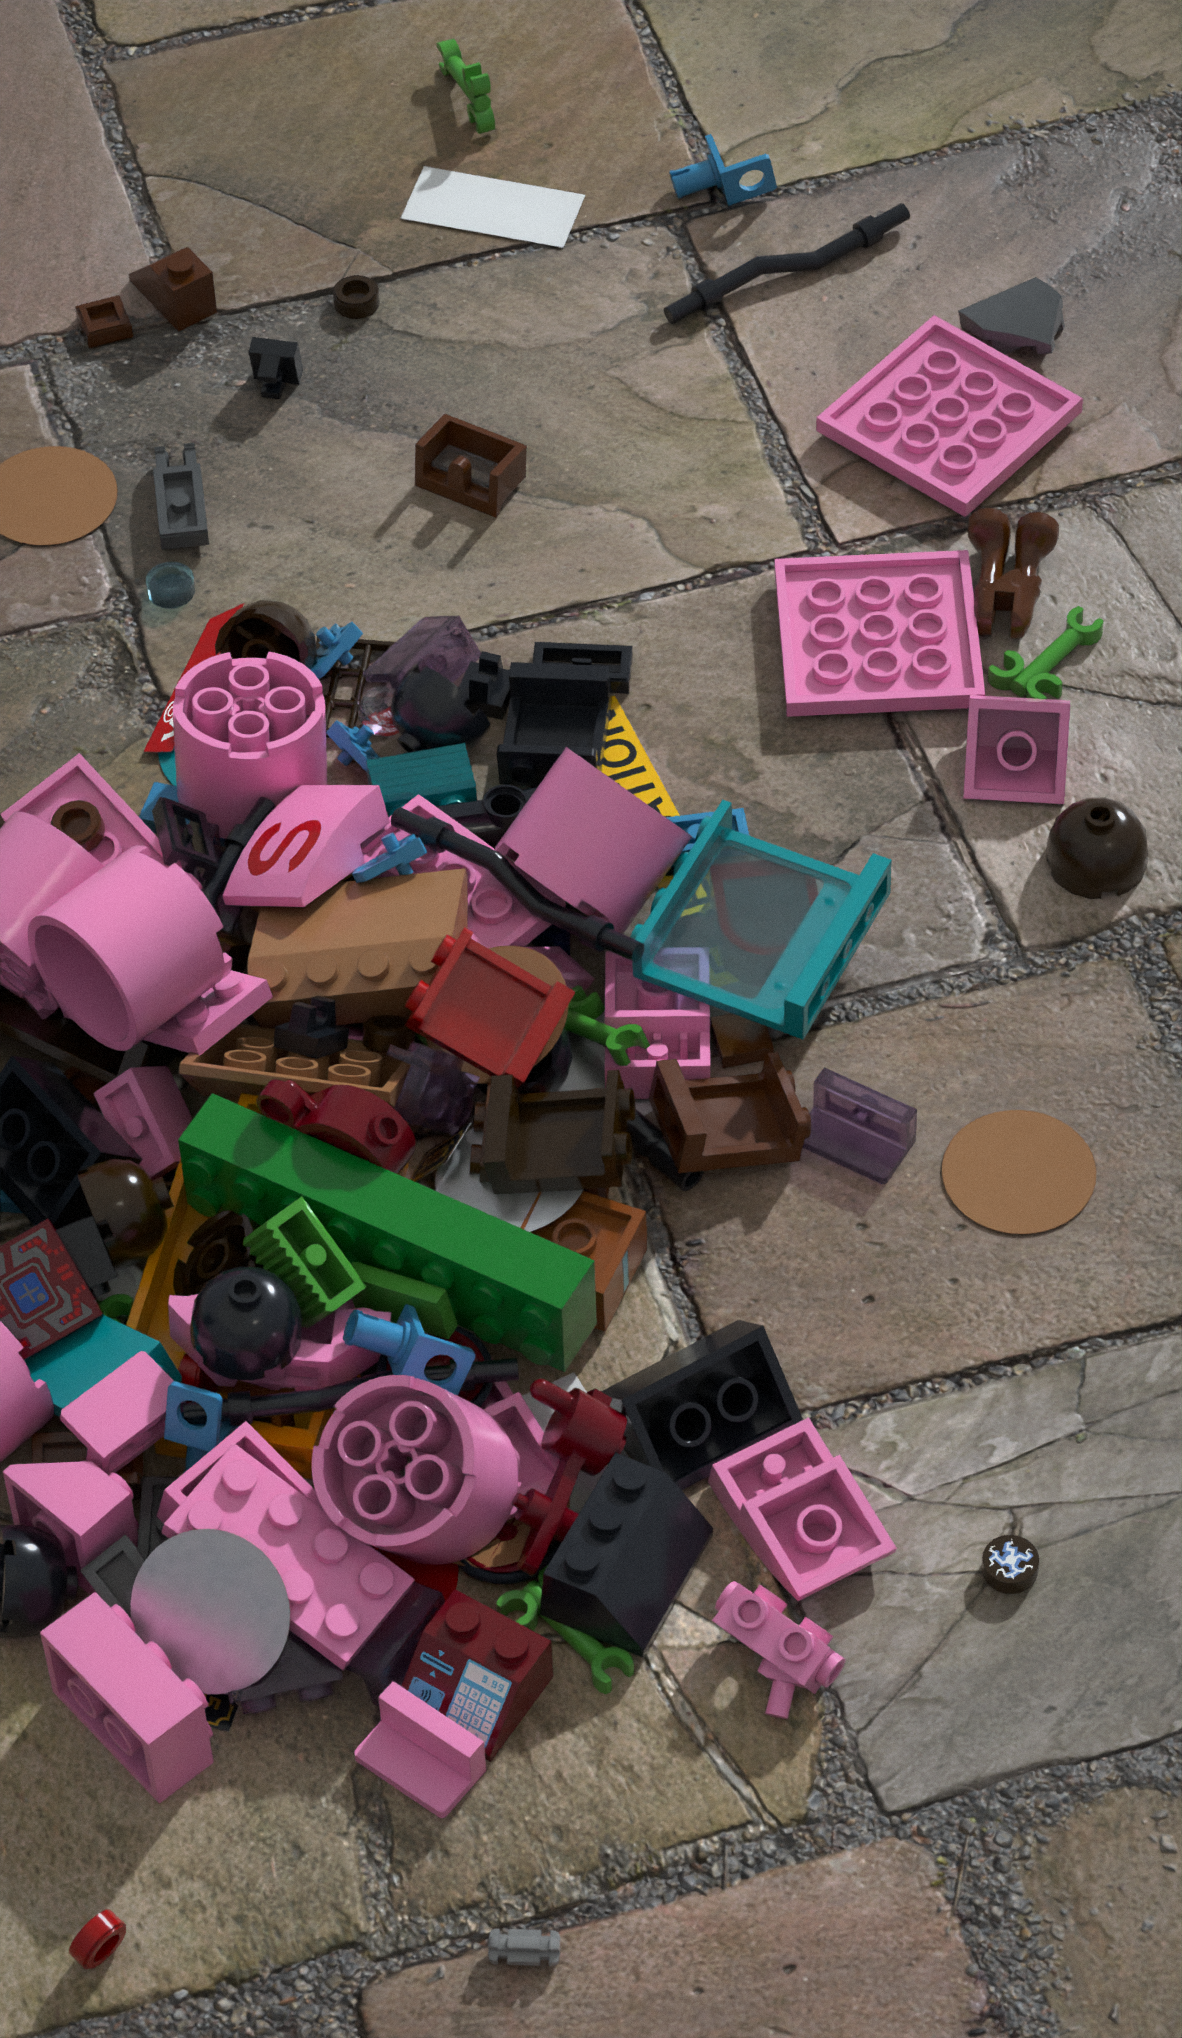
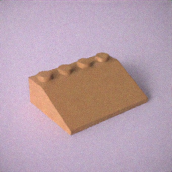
[247,868,468,1029]
[179,1024,424,1124]

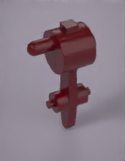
[512,1378,627,1576]

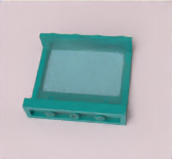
[630,799,892,1040]

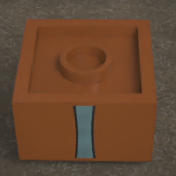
[520,1191,647,1332]

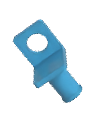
[669,134,777,206]
[343,1304,475,1396]
[164,1381,240,1473]

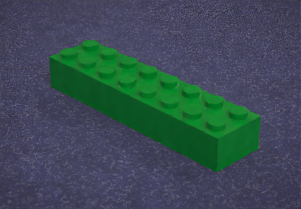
[178,1093,597,1372]

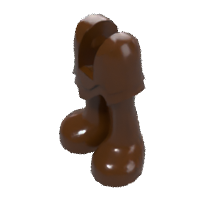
[967,508,1059,639]

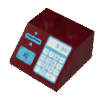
[401,1589,553,1762]

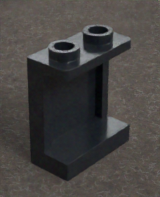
[496,662,612,786]

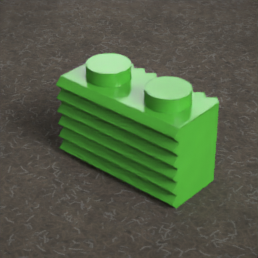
[243,1196,367,1328]

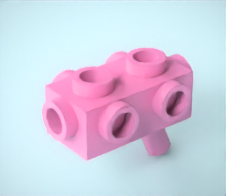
[712,1581,846,1719]

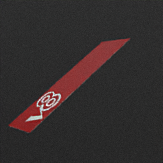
[143,603,245,752]

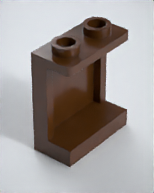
[648,1052,811,1173]

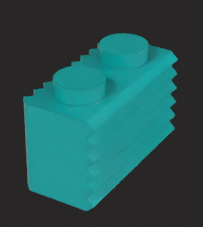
[366,743,477,817]

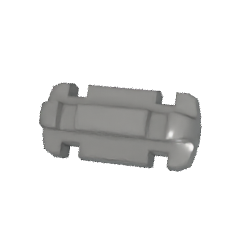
[488,1928,561,1966]

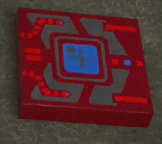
[0,1219,104,1361]

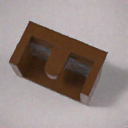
[415,414,527,518]

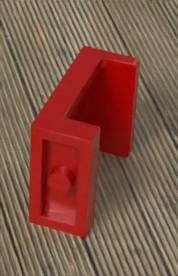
[404,927,575,1088]

